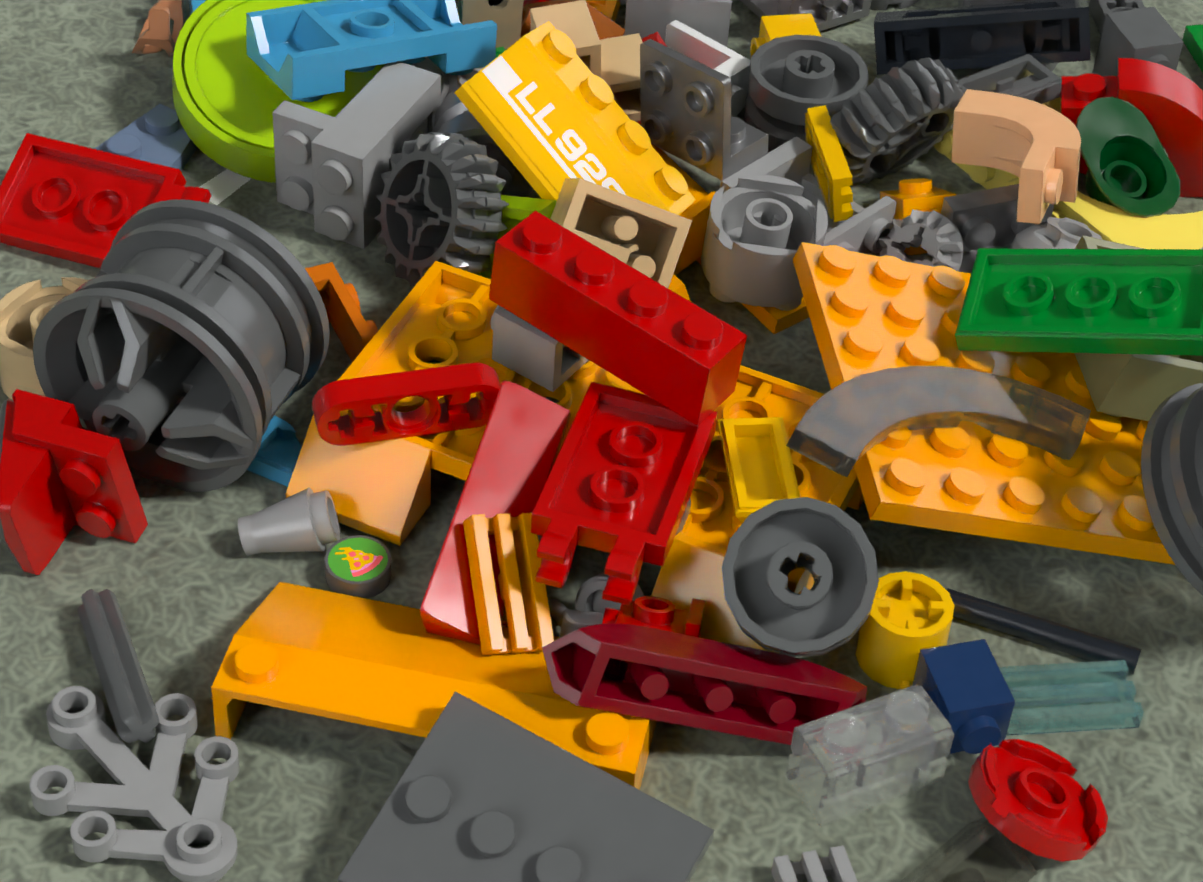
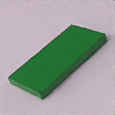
[955,248,1203,356]

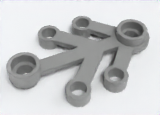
[29,686,240,882]

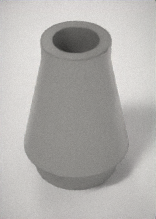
[238,487,340,556]

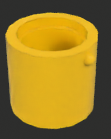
[856,571,954,690]

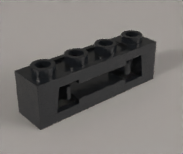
[874,0,1091,75]

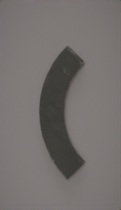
[786,366,1091,477]

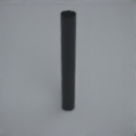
[947,588,1141,675]

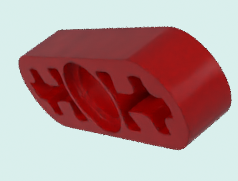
[312,363,501,446]

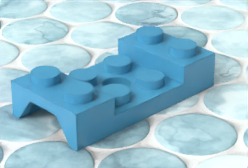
[246,0,497,102]

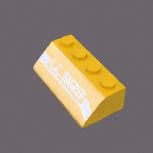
[454,21,696,215]

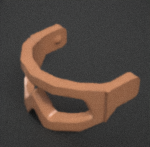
[132,0,185,57]

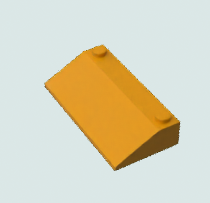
[211,582,657,790]

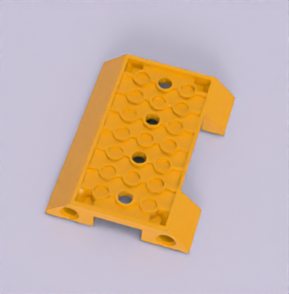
[285,261,864,652]

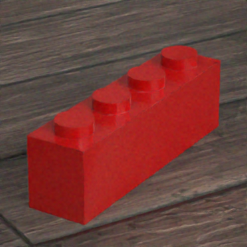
[489,210,747,426]

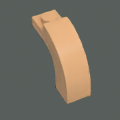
[951,89,1081,225]

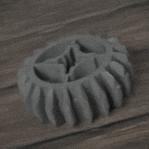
[830,57,964,184]
[374,132,509,286]

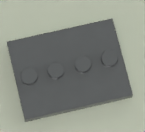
[337,691,714,882]

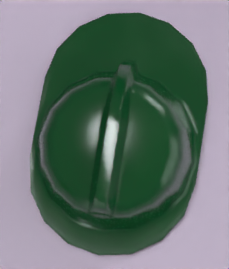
[1076,97,1180,217]

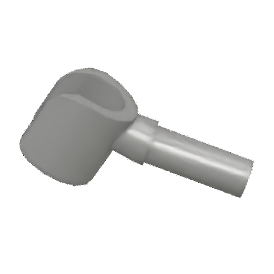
[548,599,603,638]

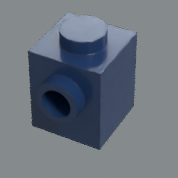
[911,639,1015,756]

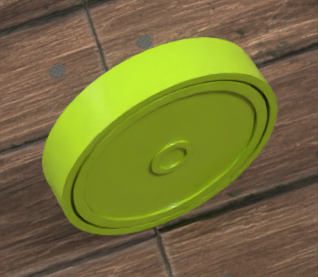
[172,0,387,183]

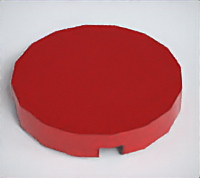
[968,739,1108,862]

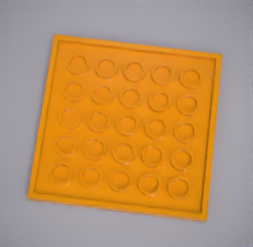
[793,242,1175,565]

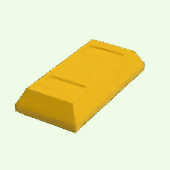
[718,417,800,523]

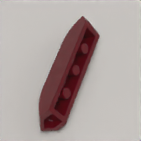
[542,623,867,753]

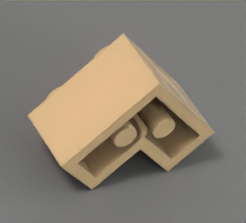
[530,0,643,121]
[551,178,692,288]

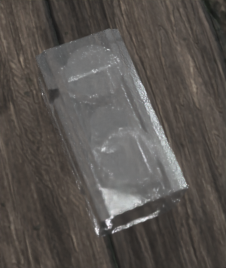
[786,684,954,827]

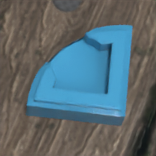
[247,415,302,487]

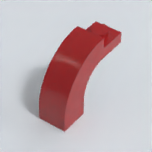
[1061,58,1203,197]

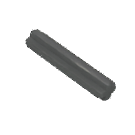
[78,589,160,744]

